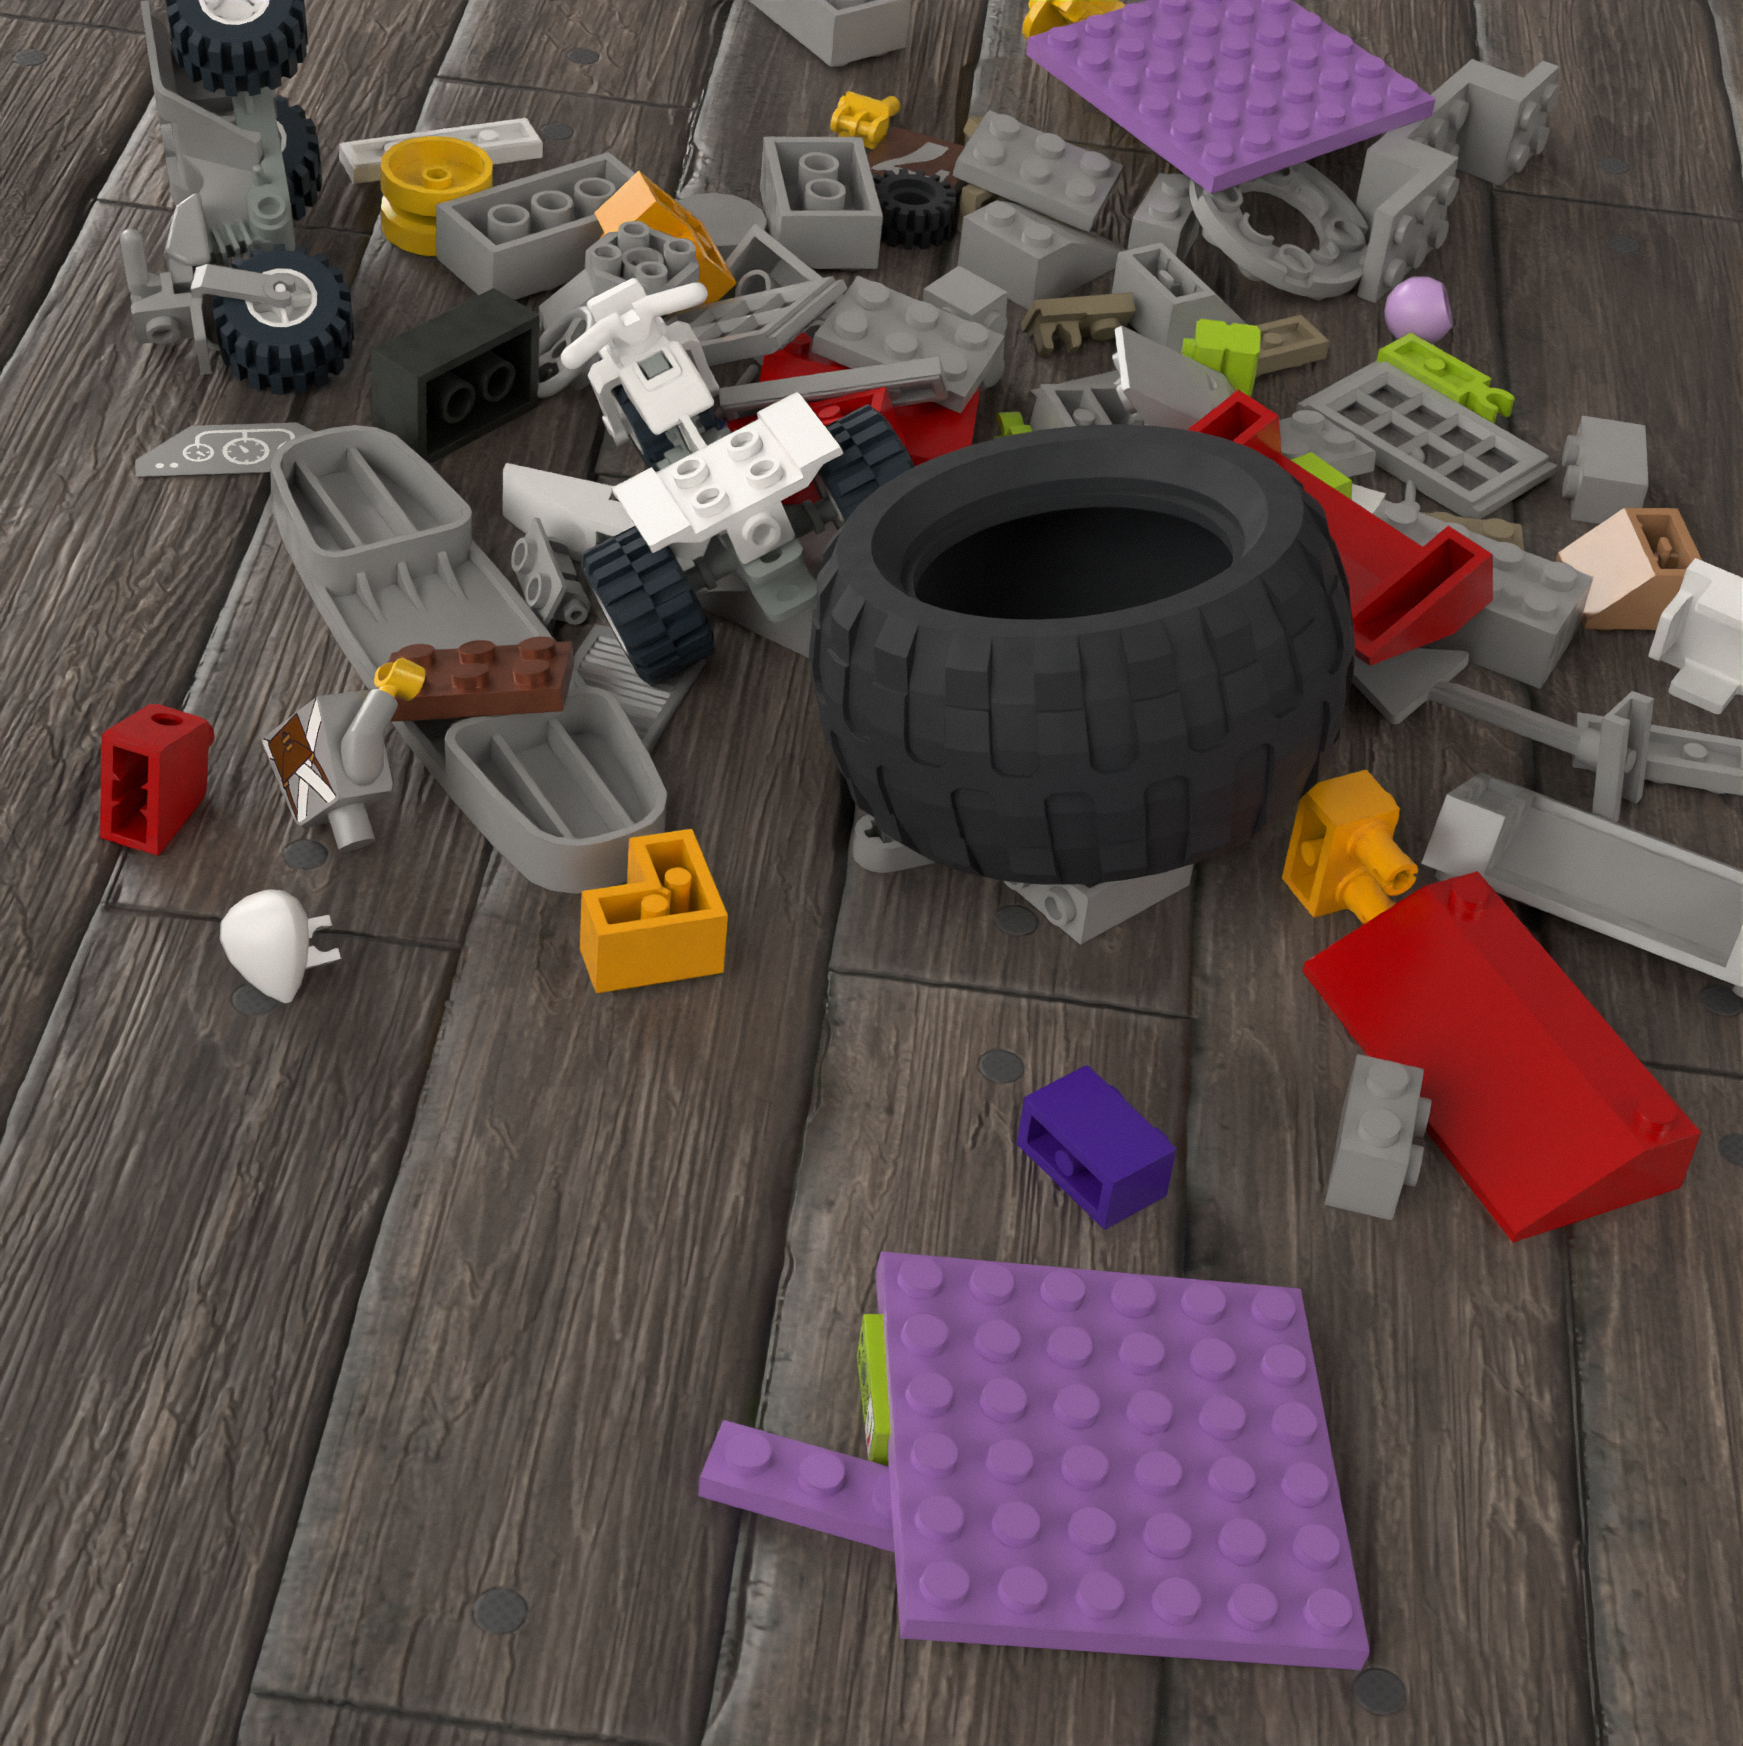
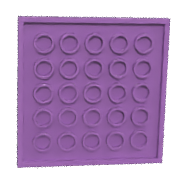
[1026,0,1436,194]
[876,1251,1370,1670]

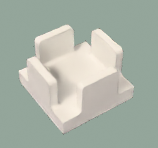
[1648,558,1743,714]

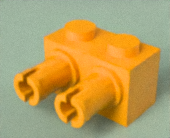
[1282,769,1418,924]

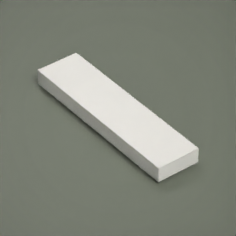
[339,118,543,184]

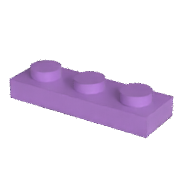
[698,1420,895,1553]

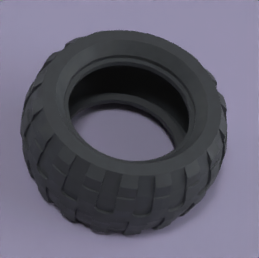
[809,424,1355,885]

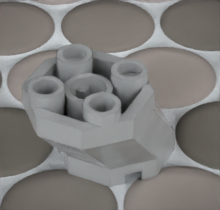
[539,221,699,350]

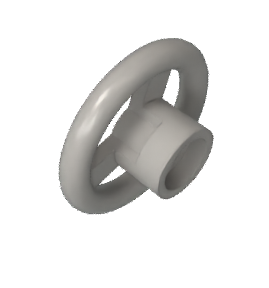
[537,306,601,399]

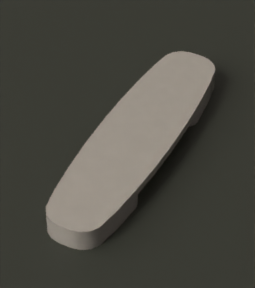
[270,425,667,894]

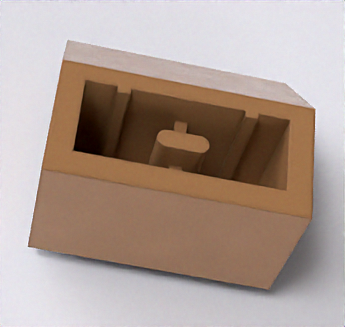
[1556,508,1702,631]

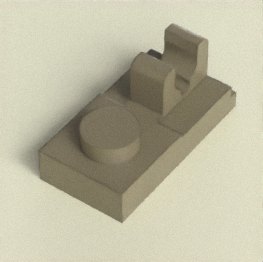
[1021,292,1136,358]

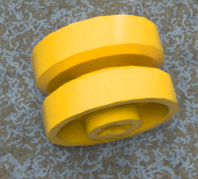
[380,136,493,256]

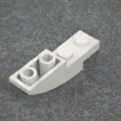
[503,463,711,571]

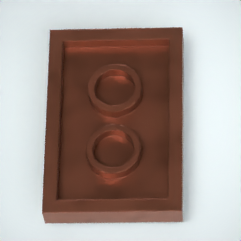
[378,636,574,722]

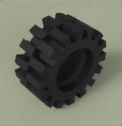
[873,169,956,250]

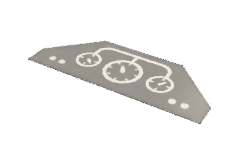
[135,422,315,477]

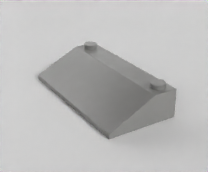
[1421,772,1743,998]

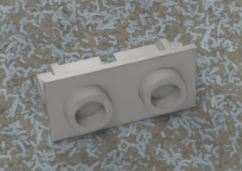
[511,517,591,629]

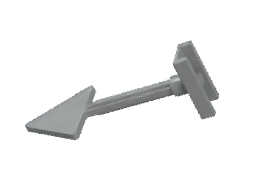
[1352,648,1654,823]

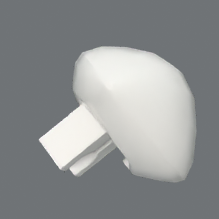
[220,889,341,1003]

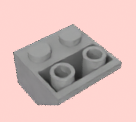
[1112,242,1246,354]

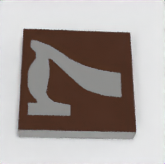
[867,126,967,196]

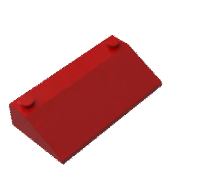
[1188,390,1493,666]
[1302,871,1701,1243]

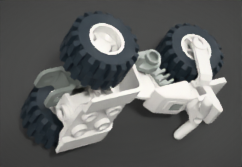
[561,278,915,686]

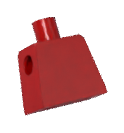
[100,704,215,856]

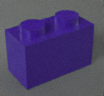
[1016,1065,1177,1230]

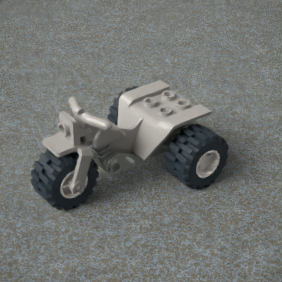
[120,0,355,395]

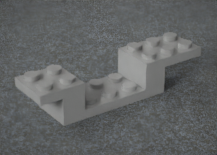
[1355,59,1560,303]

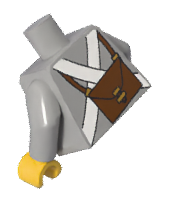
[261,658,426,852]

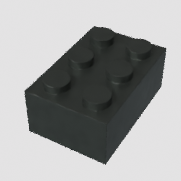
[371,288,540,465]

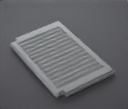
[574,624,706,755]

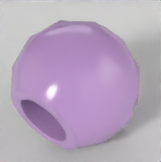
[1384,276,1453,344]

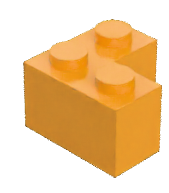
[595,171,737,315]
[580,829,728,993]

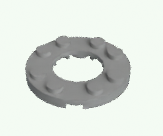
[1189,161,1369,300]

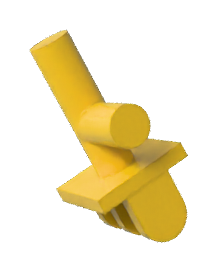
[830,91,901,149]

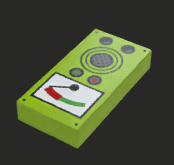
[857,1314,891,1467]

